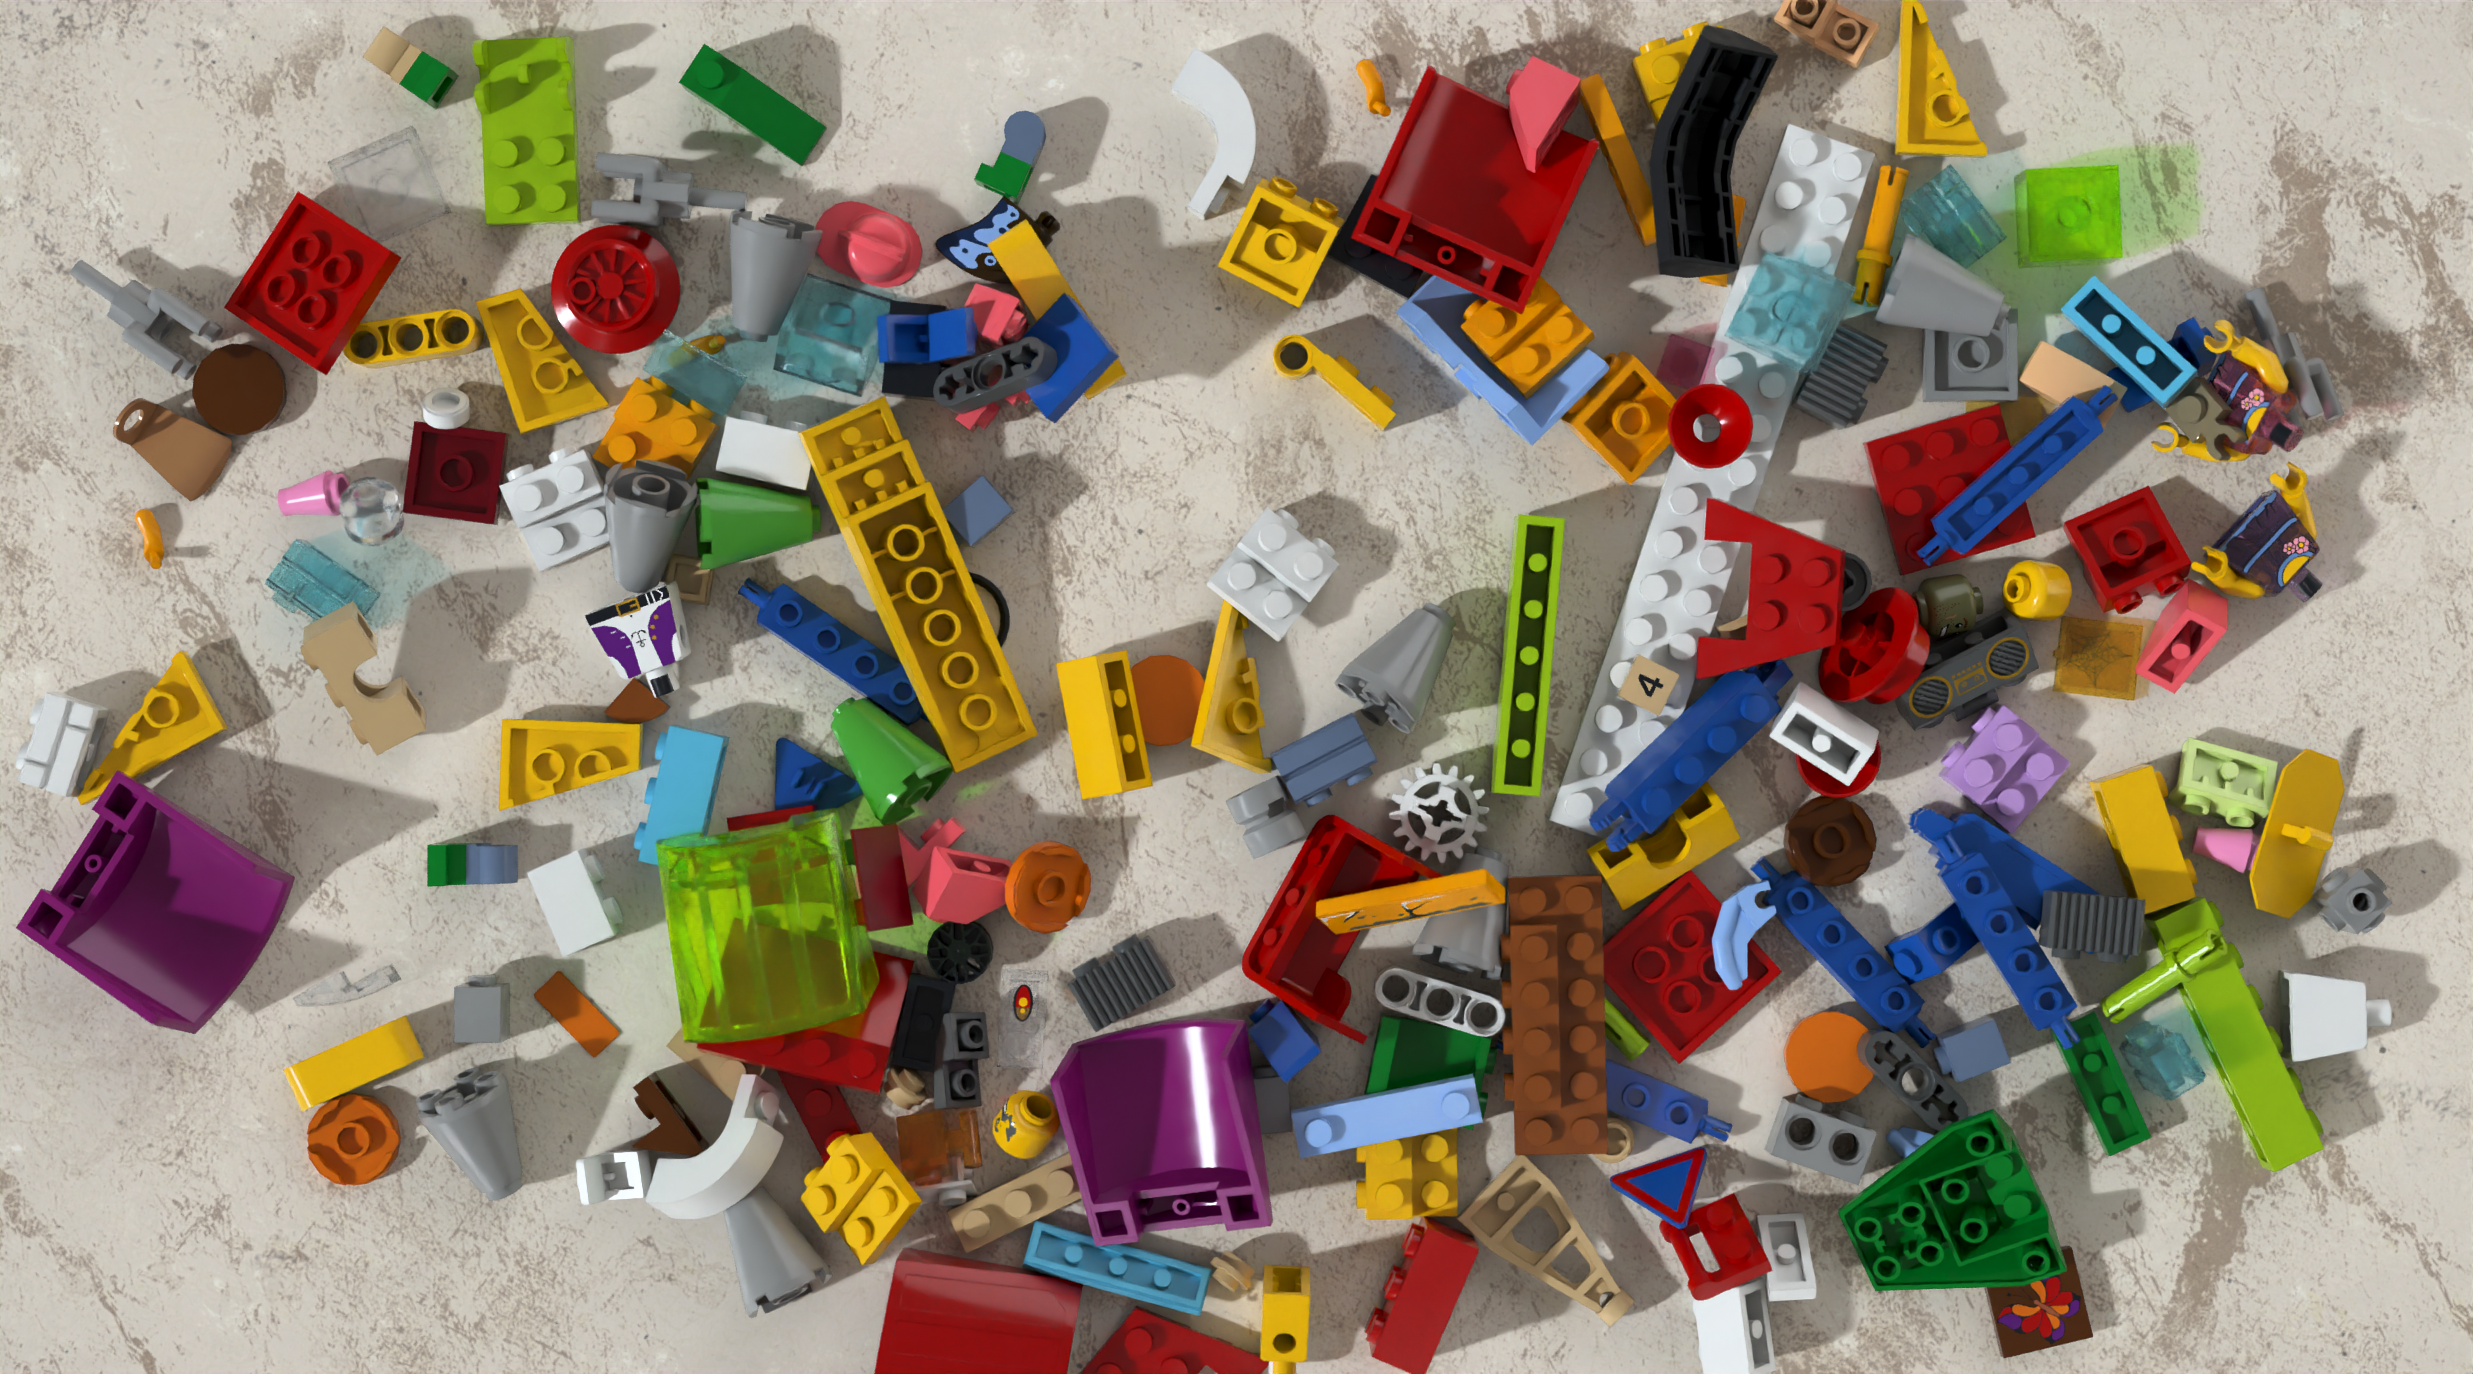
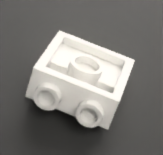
[499,445,610,572]
[1206,507,1340,642]

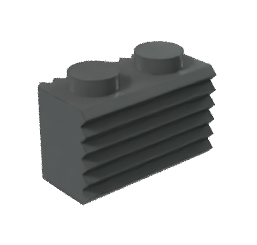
[1791,320,1889,430]
[2038,890,2146,964]
[1068,933,1176,1032]

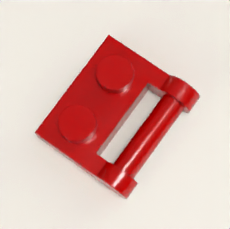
[1659,1193,1772,1301]

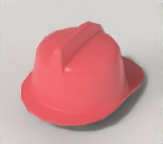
[815,201,922,288]

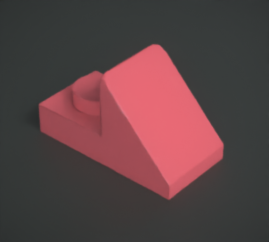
[897,817,967,889]

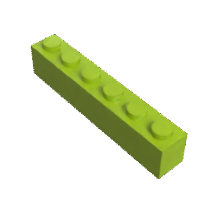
[1490,514,1565,797]
[2144,896,2325,1173]

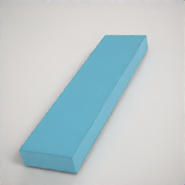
[1022,1220,1213,1316]

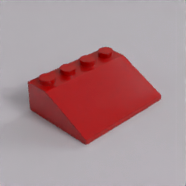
[696,917,914,1096]

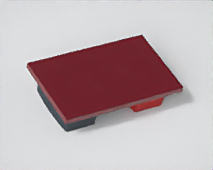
[844,824,914,932]

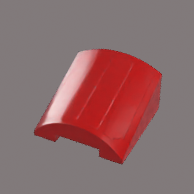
[1351,65,1600,314]
[874,1247,1083,1374]

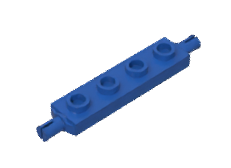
[1917,385,2118,566]
[738,577,930,727]
[1933,830,2081,1049]
[1750,856,1936,1048]
[1495,1030,1732,1144]

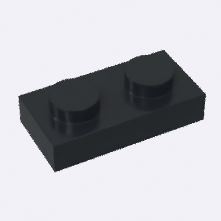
[892,973,957,1073]

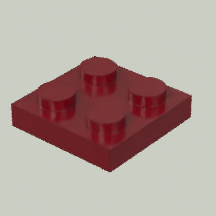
[403,421,509,525]

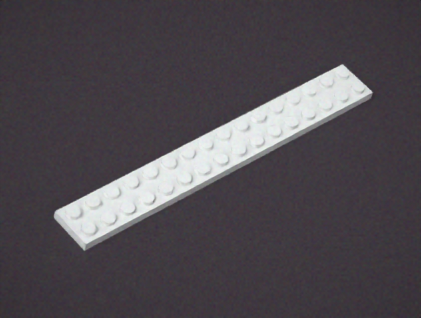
[1548,124,1875,840]

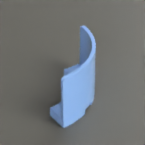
[1395,275,1609,445]

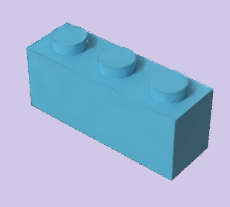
[2061,275,2198,410]
[634,725,730,873]

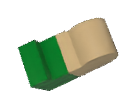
[362,26,459,109]

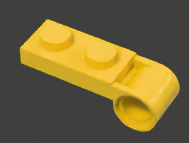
[1273,335,1396,431]

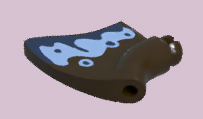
[935,196,1060,284]

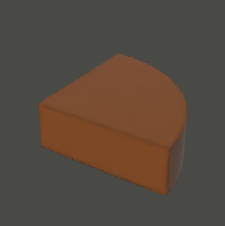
[604,677,671,723]

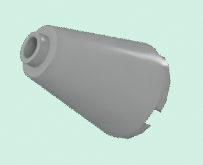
[729,210,823,342]
[1874,234,2010,337]
[603,460,698,593]
[1412,847,1509,980]
[723,1186,833,1318]

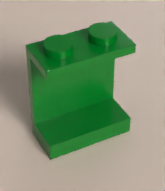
[1364,1013,1497,1130]

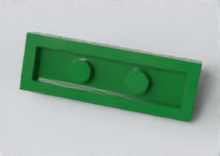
[2049,1010,2152,1156]

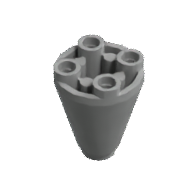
[1334,603,1456,734]
[415,1067,523,1201]

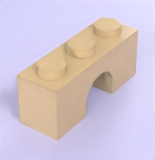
[300,601,426,756]

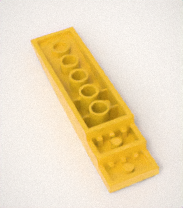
[798,396,1038,773]

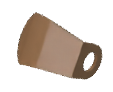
[113,398,232,501]

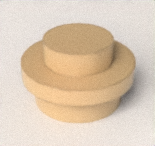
[883,1067,927,1110]
[1593,1117,1634,1163]
[1210,1250,1254,1292]

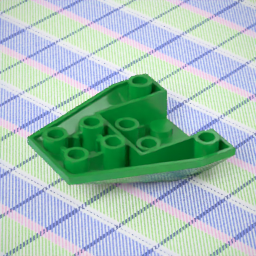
[1838,1109,2067,1291]

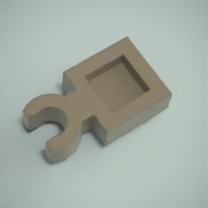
[2165,377,2247,461]

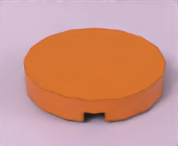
[1130,655,1205,746]
[1005,840,1091,934]
[1783,1010,1877,1103]
[307,1093,401,1186]

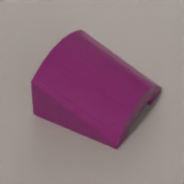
[16,770,295,1034]
[1050,1018,1273,1247]

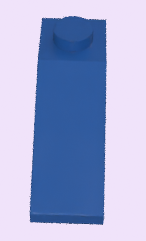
[1247,998,1321,1083]

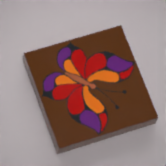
[1984,1245,2093,1358]

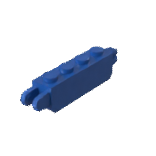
[1588,660,1794,853]
[1908,808,2129,964]

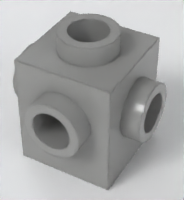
[2312,866,2392,934]

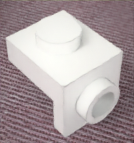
[576,1149,652,1205]

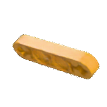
[1579,73,1656,247]

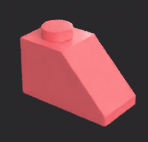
[1506,56,1581,173]
[2135,578,2228,694]
[911,846,1013,924]

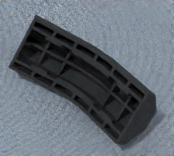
[1649,25,1779,278]

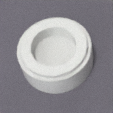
[422,388,470,429]

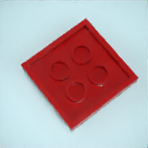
[224,191,402,375]
[1863,404,2036,575]
[1603,870,1782,1064]

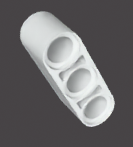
[1374,965,1505,1037]

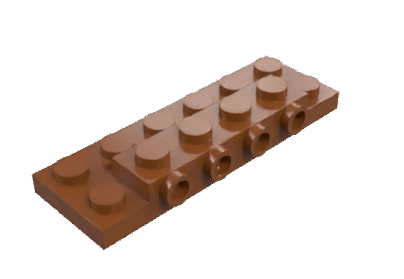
[1501,874,1608,1155]

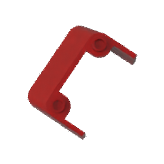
[1242,815,1444,1045]

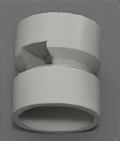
[1225,775,1307,859]

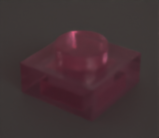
[1655,333,1715,390]

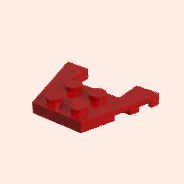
[1696,498,1846,679]
[1079,1305,1269,1374]

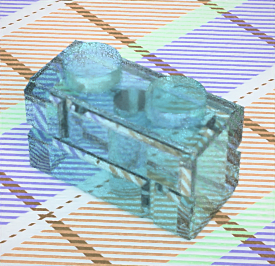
[1901,164,2007,268]
[642,329,748,417]
[265,539,381,624]
[2119,1021,2207,1100]

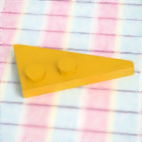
[1895,0,1987,158]
[1191,599,1272,774]
[77,651,228,805]

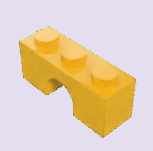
[1586,781,1741,911]

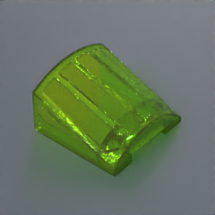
[655,808,879,1043]

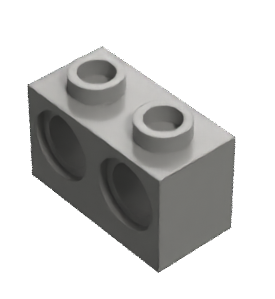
[1765,1094,1877,1186]

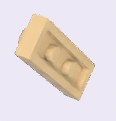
[947,1151,1082,1254]

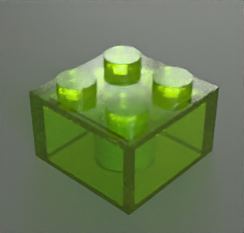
[2014,165,2123,268]

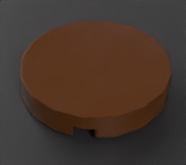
[192,344,287,436]
[1783,796,1877,888]

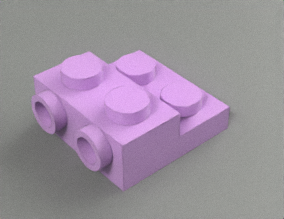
[1938,705,2071,834]

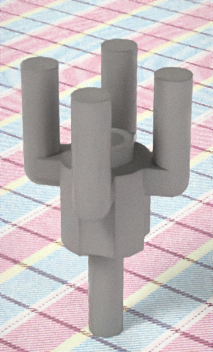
[591,152,748,228]
[71,260,223,380]
[2245,288,2345,440]

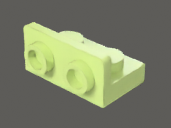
[2168,737,2278,828]

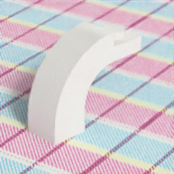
[1171,48,1256,220]
[645,1074,784,1219]

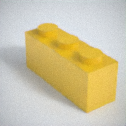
[1056,650,1153,800]
[2089,764,2198,914]

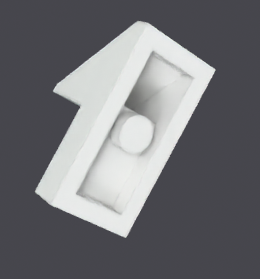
[1757,1213,1817,1302]

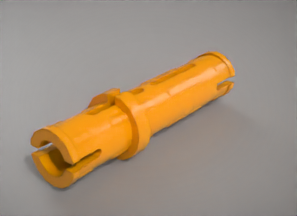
[1849,165,1910,307]

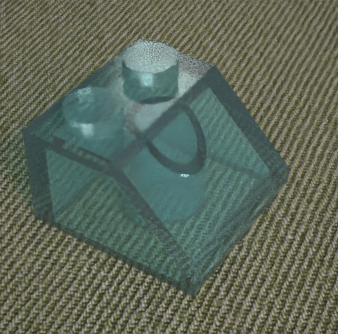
[1724,252,1857,376]
[773,273,895,397]

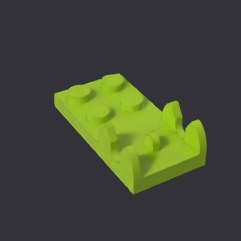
[472,36,581,227]

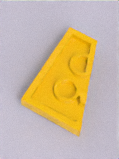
[476,288,609,435]
[499,719,643,811]

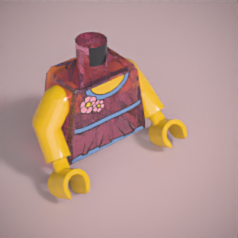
[2151,320,2303,463]

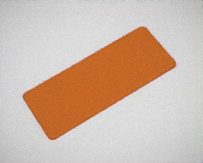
[534,971,619,1057]

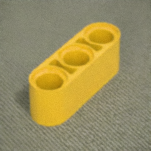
[343,309,484,369]
[283,1015,425,1112]

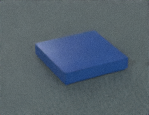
[1015,293,1119,423]

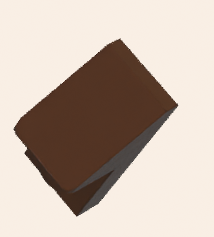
[632,1072,710,1156]

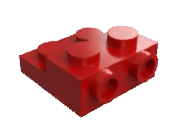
[2063,486,2191,614]

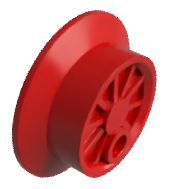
[551,225,681,354]
[1818,587,1930,705]

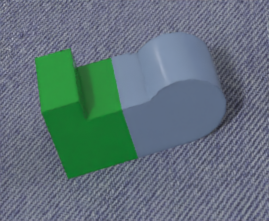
[974,111,1046,203]
[427,843,518,887]

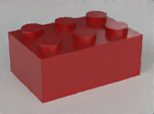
[1364,1216,1479,1374]

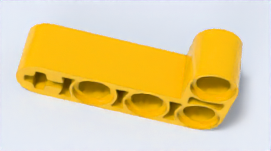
[987,219,1127,401]

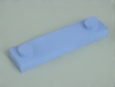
[1291,1074,1483,1159]

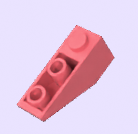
[963,283,1030,349]

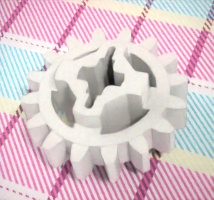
[1388,763,1489,863]

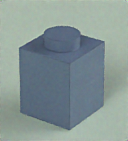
[942,475,1015,548]
[1932,1016,2011,1083]

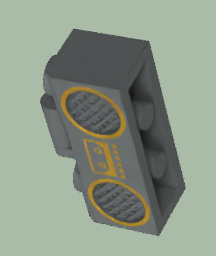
[1894,607,2039,731]

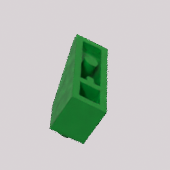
[679,44,827,166]

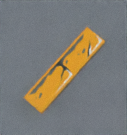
[1316,868,1505,934]

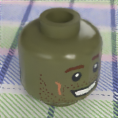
[1912,574,1984,637]

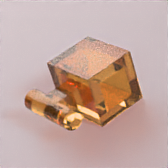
[896,1110,983,1186]

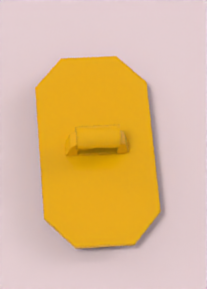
[2249,748,2345,919]

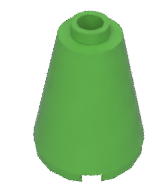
[695,477,821,570]
[831,697,953,826]

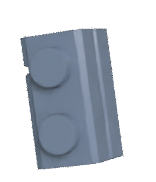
[1270,712,1378,808]

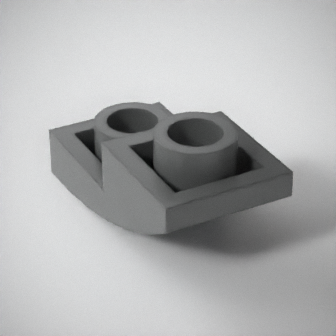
[934,1012,989,1110]

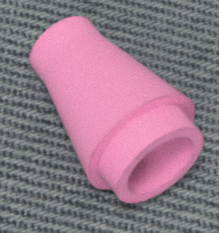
[278,470,352,516]
[2191,826,2262,874]

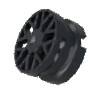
[927,921,994,984]

